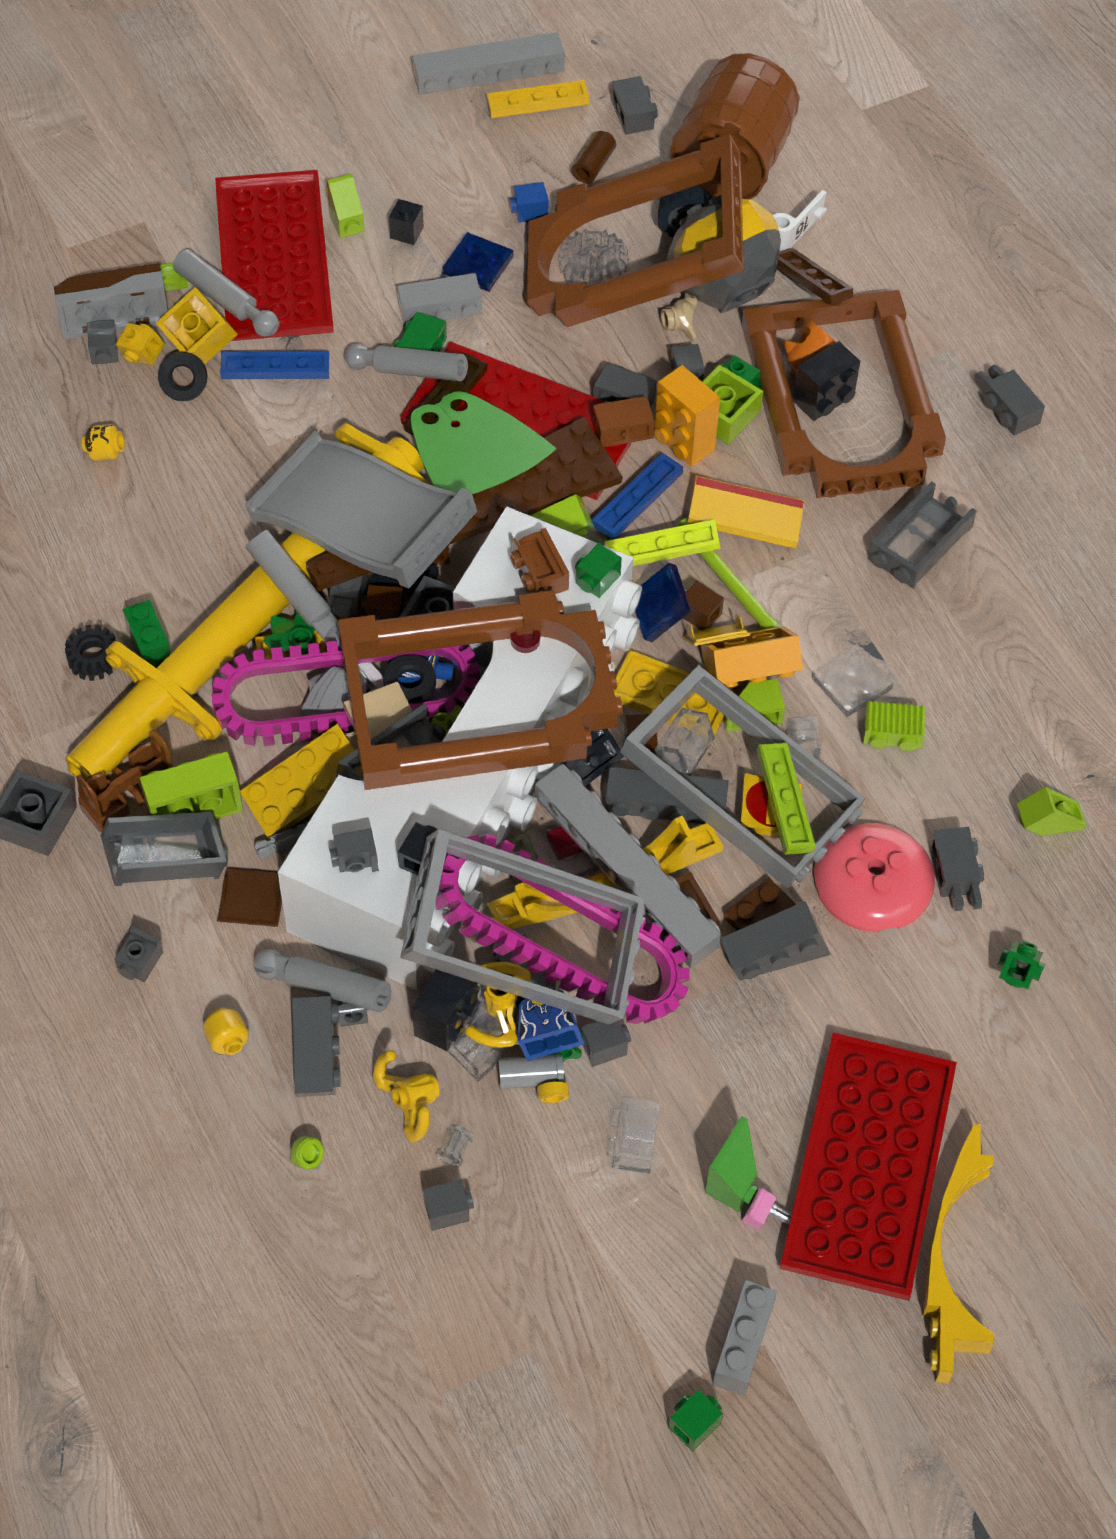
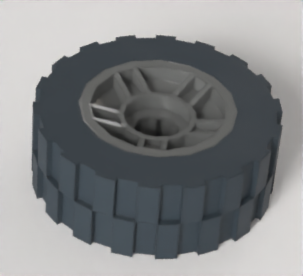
[658,185,714,238]

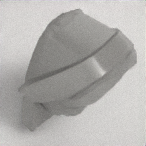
[300,666,368,734]

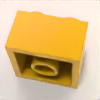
[156,287,238,365]

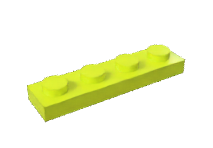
[604,519,721,566]

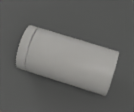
[498,1053,564,1090]

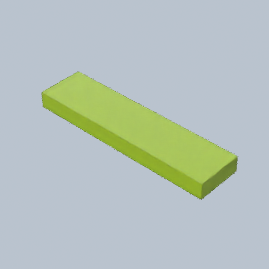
[757,742,816,855]

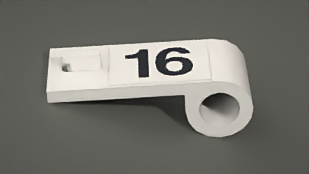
[773,190,827,252]

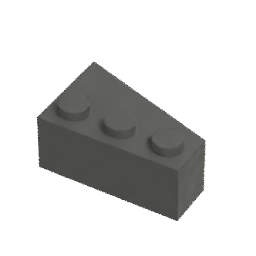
[720,901,831,980]
[292,996,341,1097]

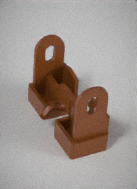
[76,729,174,832]

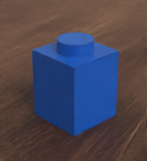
[509,182,549,223]

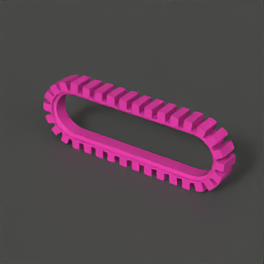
[211,641,480,746]
[435,834,690,1024]

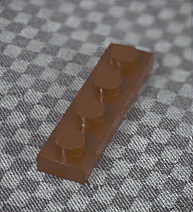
[777,247,853,305]

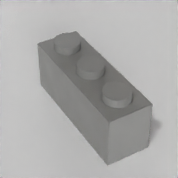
[397,273,482,327]
[713,1280,777,1396]

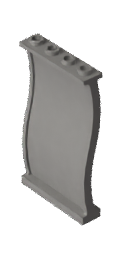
[245,431,477,588]

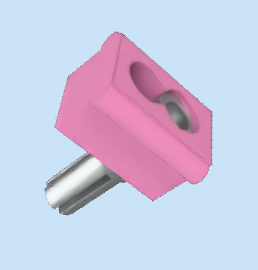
[742,1188,792,1230]

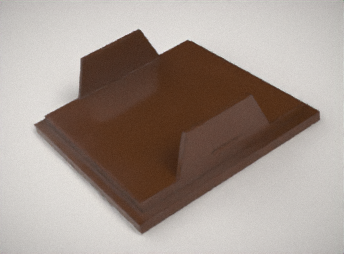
[217,867,282,927]

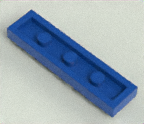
[220,351,330,379]
[592,453,684,540]

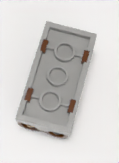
[54,263,168,339]

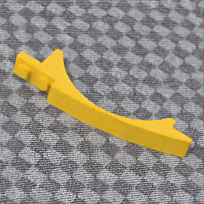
[487,816,723,929]
[923,1124,994,1383]

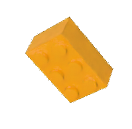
[654,365,720,467]
[701,626,803,688]

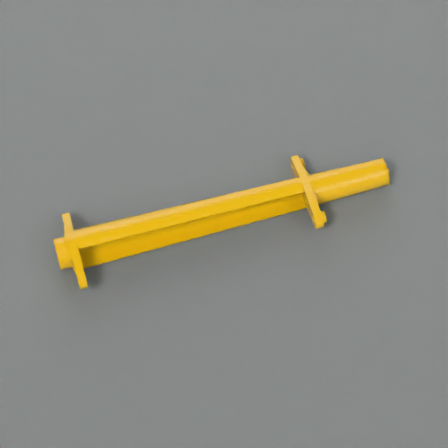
[65,423,430,781]

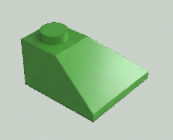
[705,1116,759,1212]

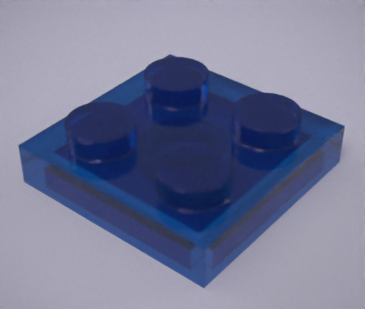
[443,232,514,292]
[635,563,691,642]

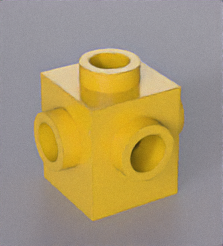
[116,323,165,366]

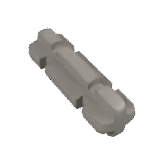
[254,823,308,859]

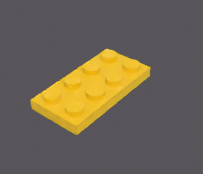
[240,724,363,839]

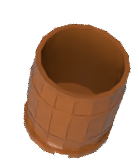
[670,53,800,199]

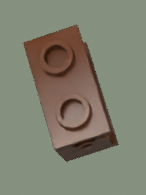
[592,396,655,447]
[510,528,569,594]

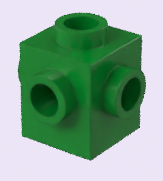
[997,941,1045,989]

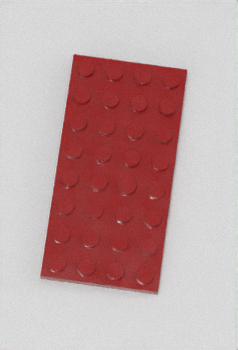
[215,170,334,341]
[401,341,632,500]
[779,1032,957,1301]

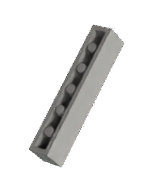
[412,32,565,95]

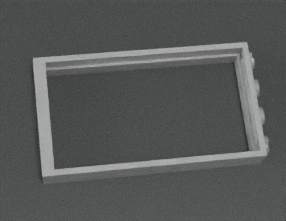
[620,665,865,889]
[400,829,645,1024]

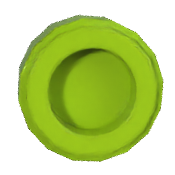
[290,1136,324,1170]

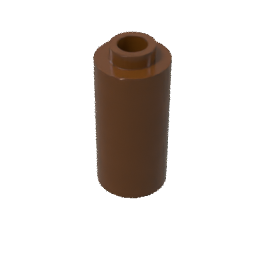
[572,131,617,184]

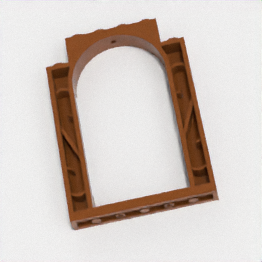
[525,134,744,327]
[742,290,946,498]
[338,590,623,790]

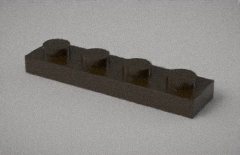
[404,353,487,436]

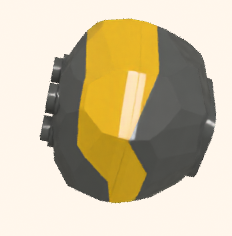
[666,194,781,313]

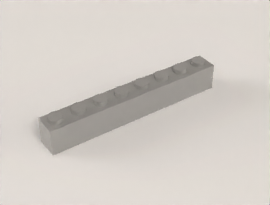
[535,764,721,969]

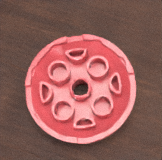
[813,823,935,932]

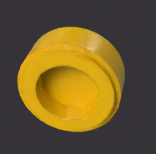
[537,1082,570,1103]

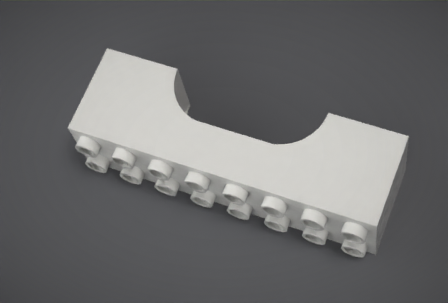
[278,506,642,991]

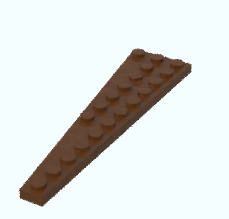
[306,417,623,591]

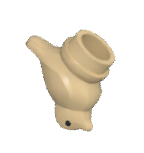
[661,293,698,340]

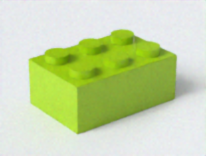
[140,751,243,820]

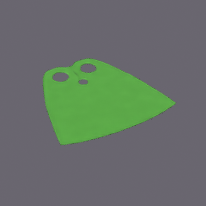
[411,391,557,494]

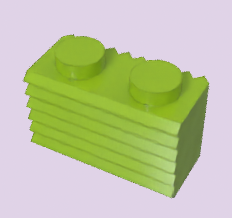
[863,701,925,751]

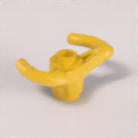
[465,962,532,1048]
[372,1050,440,1143]

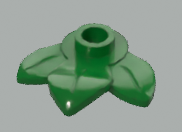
[264,613,316,655]

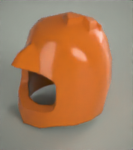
[785,319,836,375]

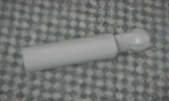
[173,249,279,337]
[344,343,468,381]
[245,530,342,651]
[254,949,392,1012]

